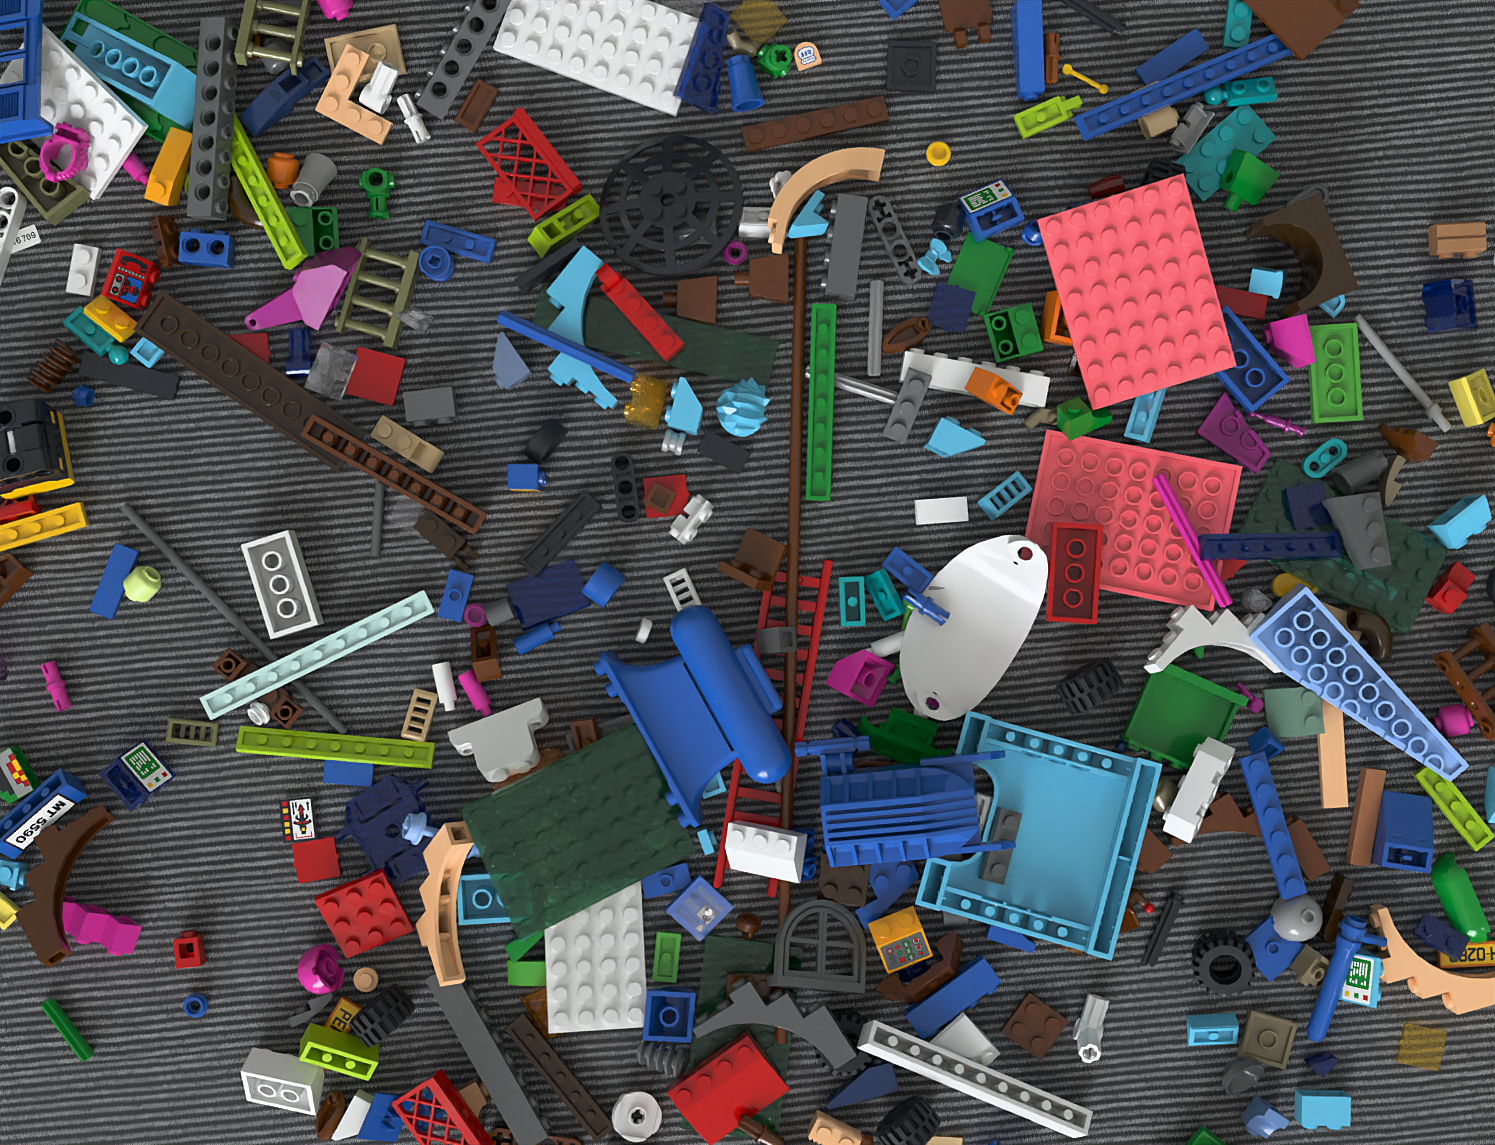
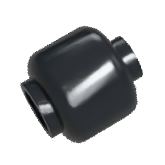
[931,203,966,241]

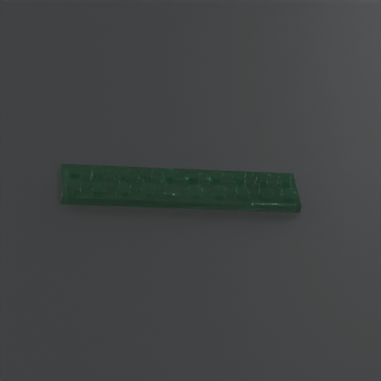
[533,285,779,389]

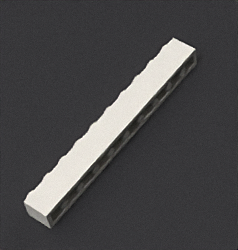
[857,1020,1093,1138]

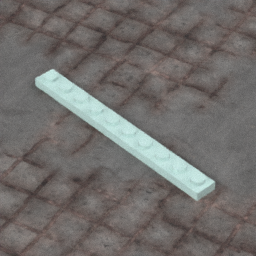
[199,590,435,720]

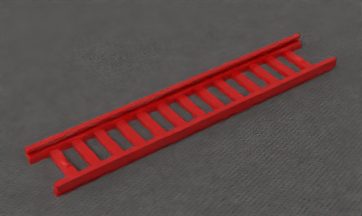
[713,560,833,898]

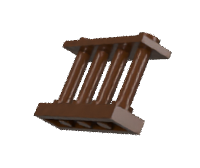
[1432,621,1495,738]

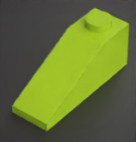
[527,193,600,259]

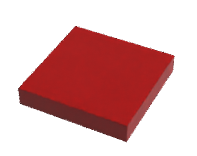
[346,346,407,407]

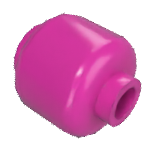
[316,0,354,21]
[1434,703,1474,737]

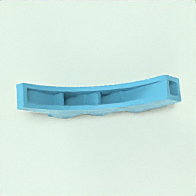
[546,246,619,409]

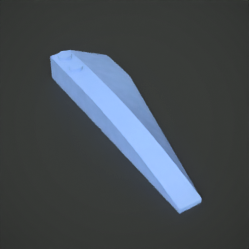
[1249,583,1469,782]

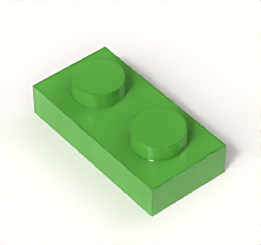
[652,930,682,983]

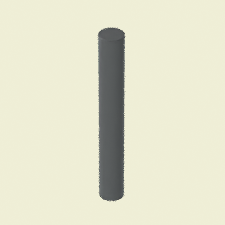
[370,483,385,557]

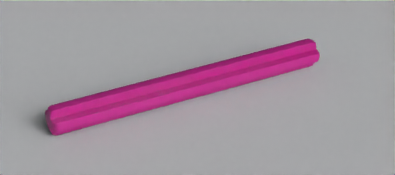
[1152,473,1232,608]

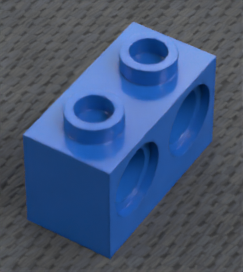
[178,228,236,269]

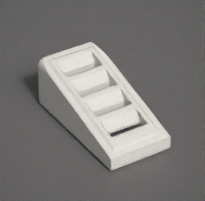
[663,568,703,611]

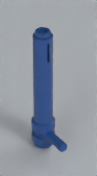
[1306,914,1387,1042]

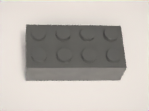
[820,193,868,302]

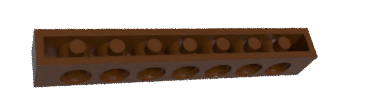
[300,414,488,535]

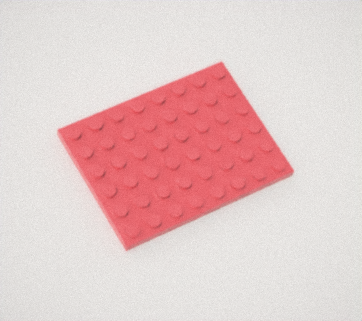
[1037,173,1237,410]
[1020,429,1242,612]

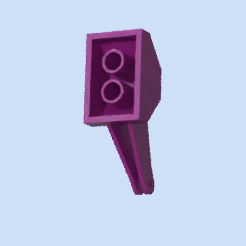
[244,246,362,331]

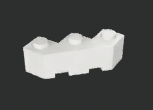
[1163,737,1235,843]

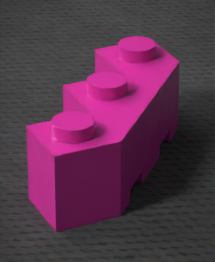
[63,895,142,956]

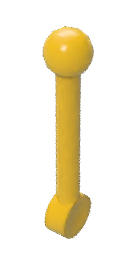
[1062,64,1109,94]

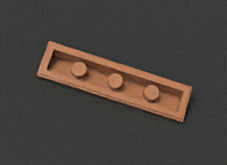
[1345,766,1386,866]

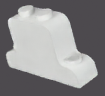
[448,697,549,782]

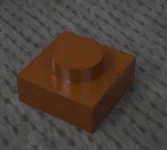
[644,482,677,515]

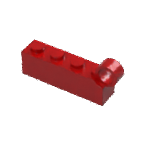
[594,262,685,363]

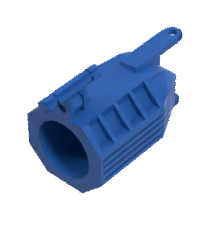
[795,735,1016,867]

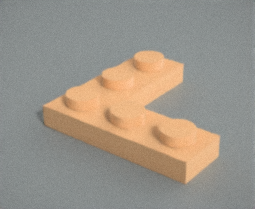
[315,43,393,146]

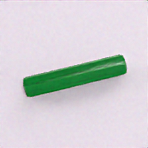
[41,997,94,1062]

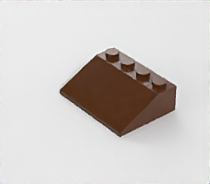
[1242,0,1361,61]

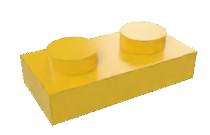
[83,295,138,343]

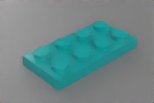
[1175,104,1277,203]

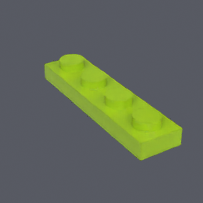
[1413,765,1495,852]

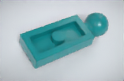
[1204,77,1278,107]
[63,306,129,365]

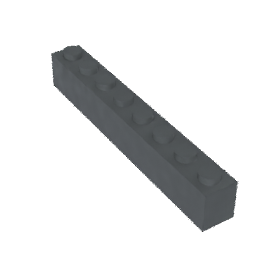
[425,971,552,1145]

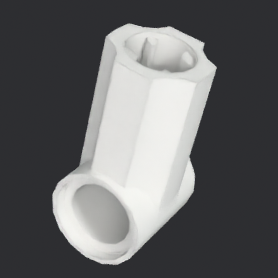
[359,60,400,115]

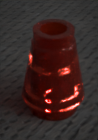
[1088,173,1126,200]

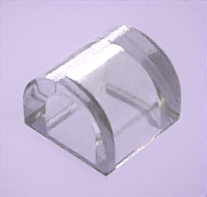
[1240,587,1272,613]

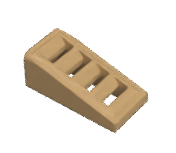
[401,688,438,742]

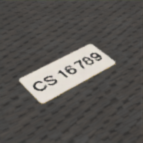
[11,225,41,254]

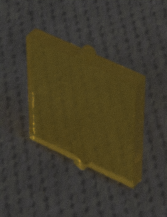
[730,0,788,46]
[1396,1022,1447,1072]

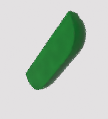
[1431,851,1491,944]

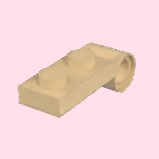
[370,415,445,473]

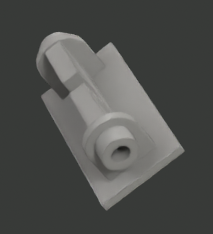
[1169,102,1215,154]

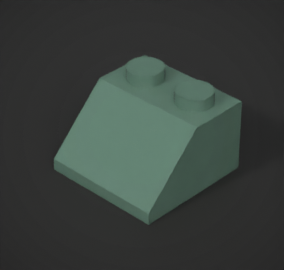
[1262,684,1325,737]

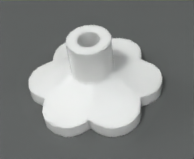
[769,170,792,199]

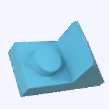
[787,189,829,238]

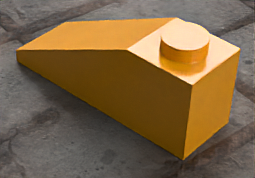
[144,127,192,206]

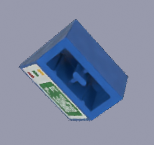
[957,178,1025,243]

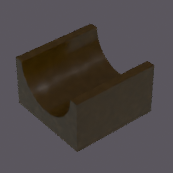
[1244,193,1359,320]

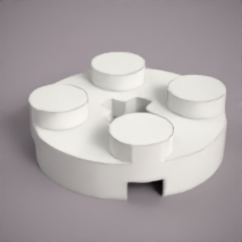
[612,1090,662,1142]

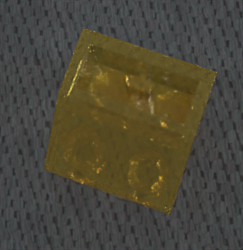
[623,373,669,432]

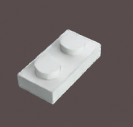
[66,244,102,297]

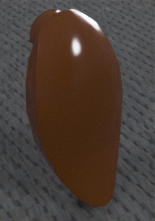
[881,316,931,354]
[316,1090,345,1140]

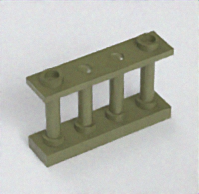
[234,0,312,76]
[334,237,420,350]

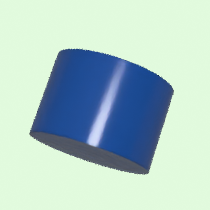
[582,561,626,608]

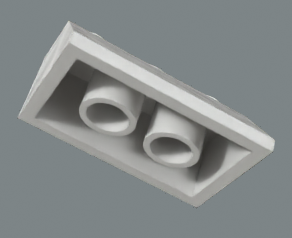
[725,820,807,883]
[241,1047,324,1115]

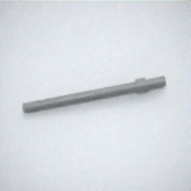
[1352,314,1452,432]

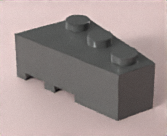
[1321,492,1392,571]

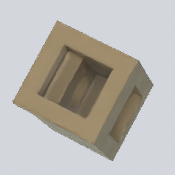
[1289,944,1330,987]

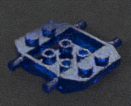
[333,773,453,886]

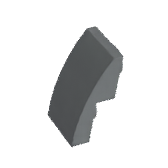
[288,990,338,1028]

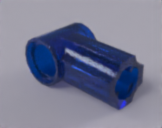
[286,329,315,378]

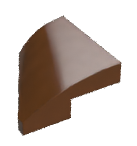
[1378,423,1438,463]

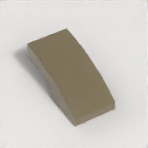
[1378,455,1406,507]

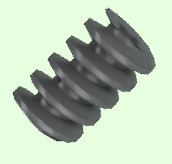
[636,1039,691,1079]

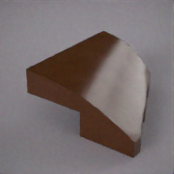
[0,553,34,608]

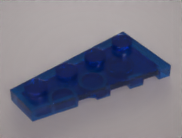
[673,2,729,115]

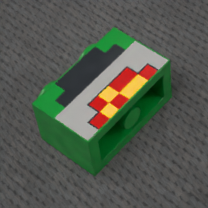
[0,745,41,804]

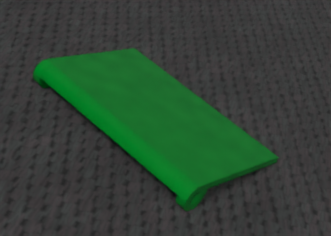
[940,232,1015,317]

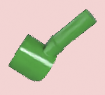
[901,600,915,630]

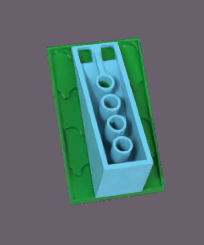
[59,0,198,144]

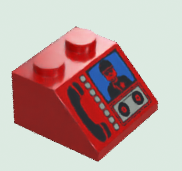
[100,248,160,311]

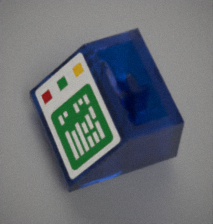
[99,739,176,811]

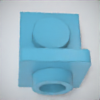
[0,858,29,891]

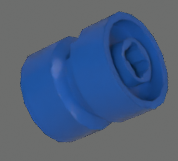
[419,245,456,282]

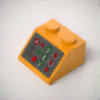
[868,906,933,974]

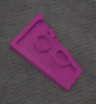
[1195,392,1271,474]

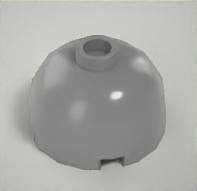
[1271,894,1323,941]

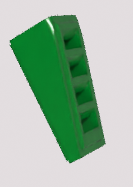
[505,923,544,963]

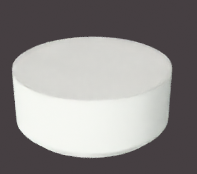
[635,618,652,643]

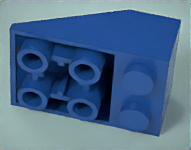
[1372,790,1434,874]

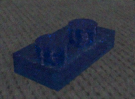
[1412,913,1470,961]

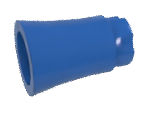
[727,54,765,112]

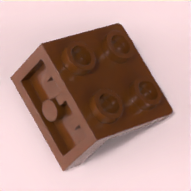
[716,528,787,591]

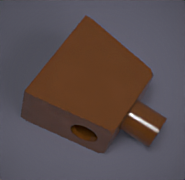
[735,254,789,304]
[663,276,718,326]

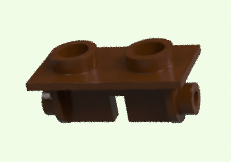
[150,216,185,269]

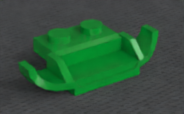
[858,707,953,764]

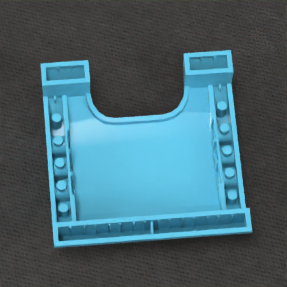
[915,710,1163,961]

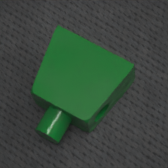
[1219,148,1280,213]

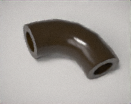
[228,176,265,230]
[1346,606,1393,659]

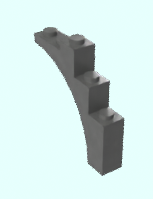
[693,977,857,1069]

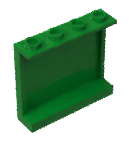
[1120,664,1249,771]

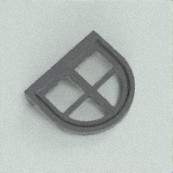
[766,899,866,995]

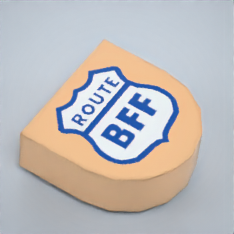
[794,42,822,71]

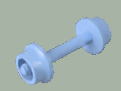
[402,812,487,859]

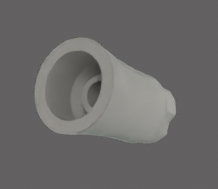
[290,153,337,208]

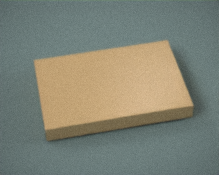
[324,24,407,84]

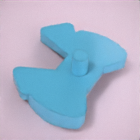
[917,239,952,275]

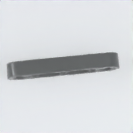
[868,195,922,285]

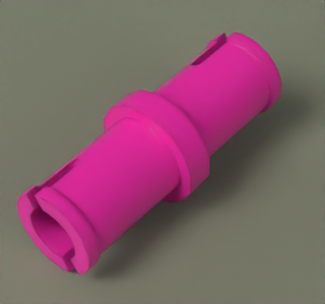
[40,661,72,712]

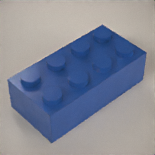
[1213,305,1291,413]

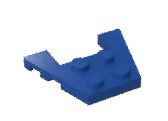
[822,843,919,930]

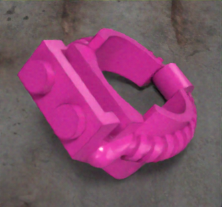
[39,122,90,183]

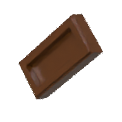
[454,78,500,134]

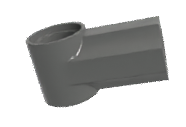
[484,597,515,627]

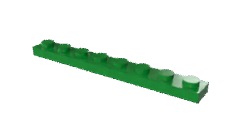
[806,303,837,501]

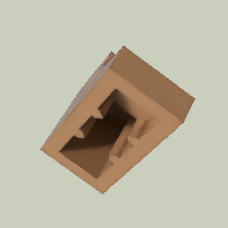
[456,1076,490,1128]

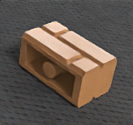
[1428,221,1487,260]

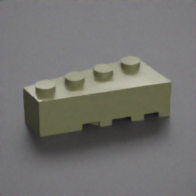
[0,141,91,226]

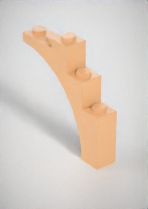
[415,821,474,987]
[1369,903,1495,1015]

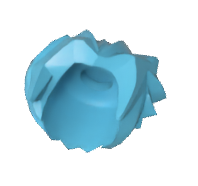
[716,377,770,437]

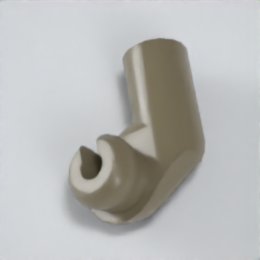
[725,29,760,58]
[1023,407,1057,430]

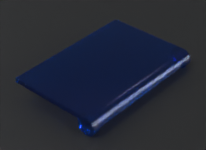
[506,559,592,631]

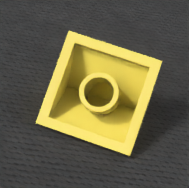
[1448,368,1495,427]

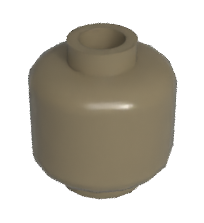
[1152,776,1179,812]

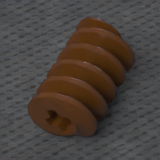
[25,338,79,394]

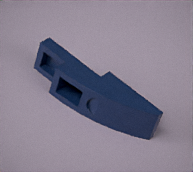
[239,55,331,138]

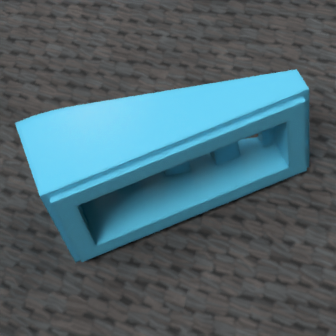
[977,471,1033,521]

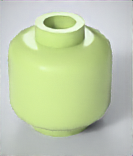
[123,566,161,602]

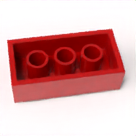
[1045,522,1103,624]

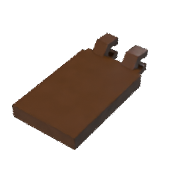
[937,0,993,50]

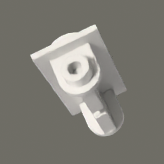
[669,494,714,545]

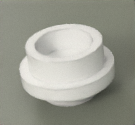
[247,702,270,725]

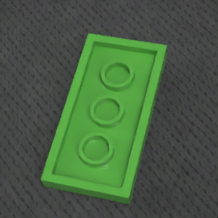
[1308,323,1363,424]

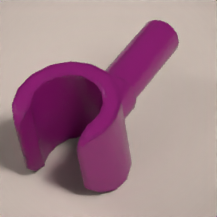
[1236,682,1263,713]

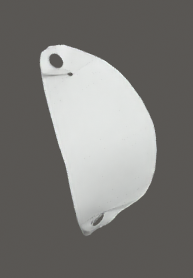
[900,535,1048,721]

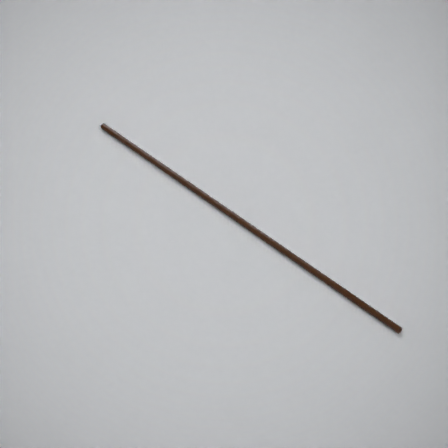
[775,237,807,1043]

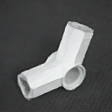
[1072,993,1109,1063]

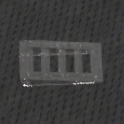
[397,307,434,335]

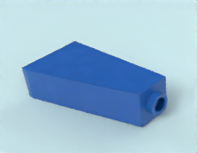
[1010,0,1045,101]

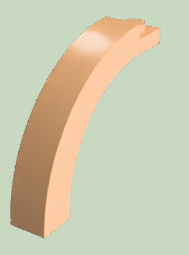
[768,147,885,254]

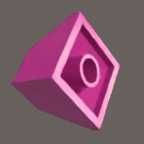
[1262,314,1316,368]
[825,649,895,708]

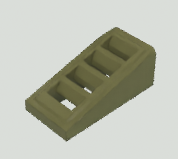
[165,717,219,747]

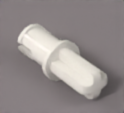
[397,94,431,144]

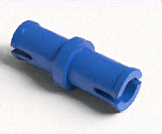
[902,585,950,626]

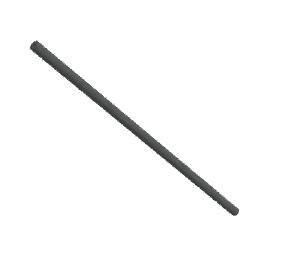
[121,503,349,735]

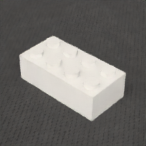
[241,530,324,639]

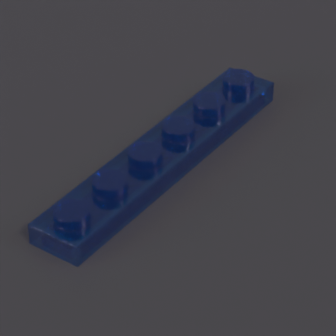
[1198,532,1342,561]

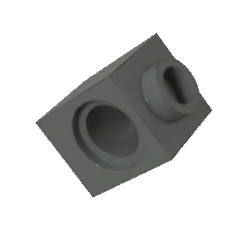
[757,627,797,655]

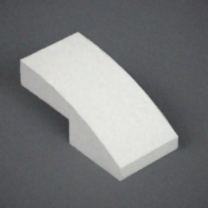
[915,497,968,525]

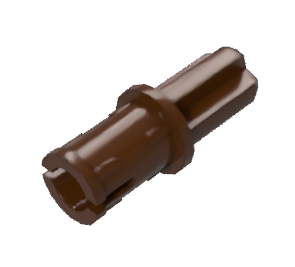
[737,1115,784,1145]

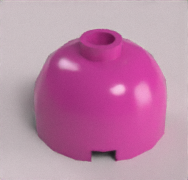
[297,943,344,994]

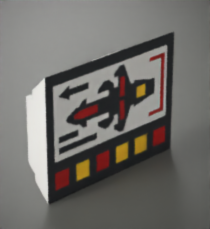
[279,796,318,843]

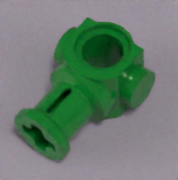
[756,42,792,79]
[359,167,396,219]

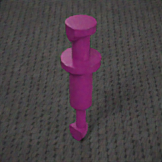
[1247,411,1306,437]

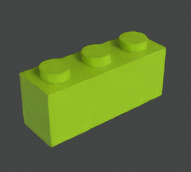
[299,1023,379,1081]

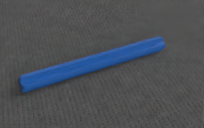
[497,310,636,383]

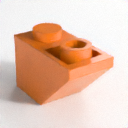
[964,367,1023,415]

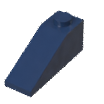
[826,1056,899,1110]

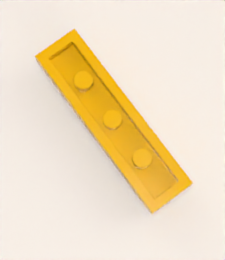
[0,502,89,552]

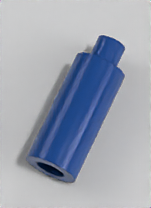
[513,621,561,655]

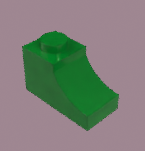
[1057,396,1112,441]

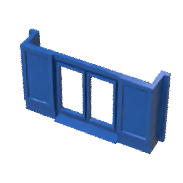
[0,0,54,144]

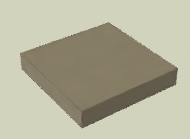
[1236,1008,1298,1070]

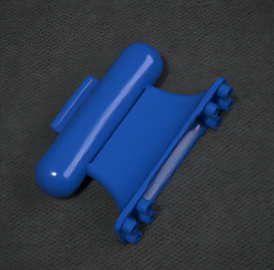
[593,605,792,828]

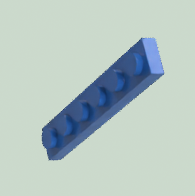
[1239,751,1307,900]

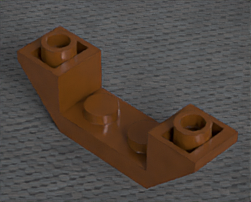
[212,648,304,730]
[875,930,964,1004]

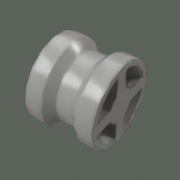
[661,428,686,456]

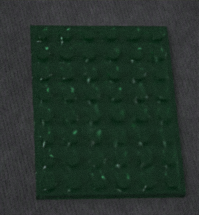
[459,723,696,942]

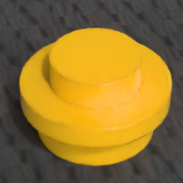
[926,141,951,166]

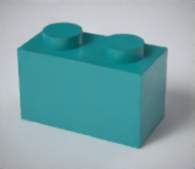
[838,576,866,627]

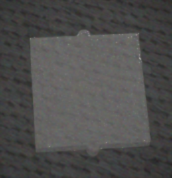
[387,493,437,539]

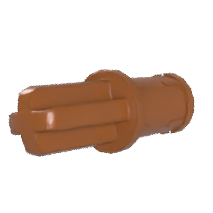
[1044,33,1061,84]

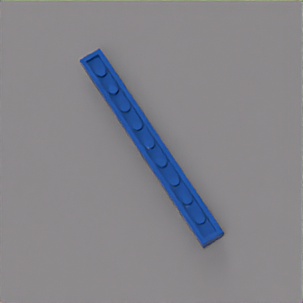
[1074,34,1293,141]

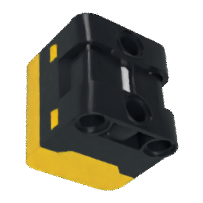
[0,398,74,499]

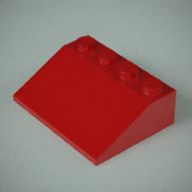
[667,1029,790,1145]

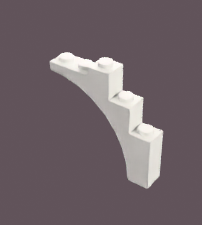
[1144,605,1282,674]

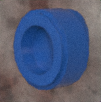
[1021,220,1043,246]

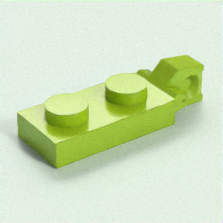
[1013,95,1083,139]

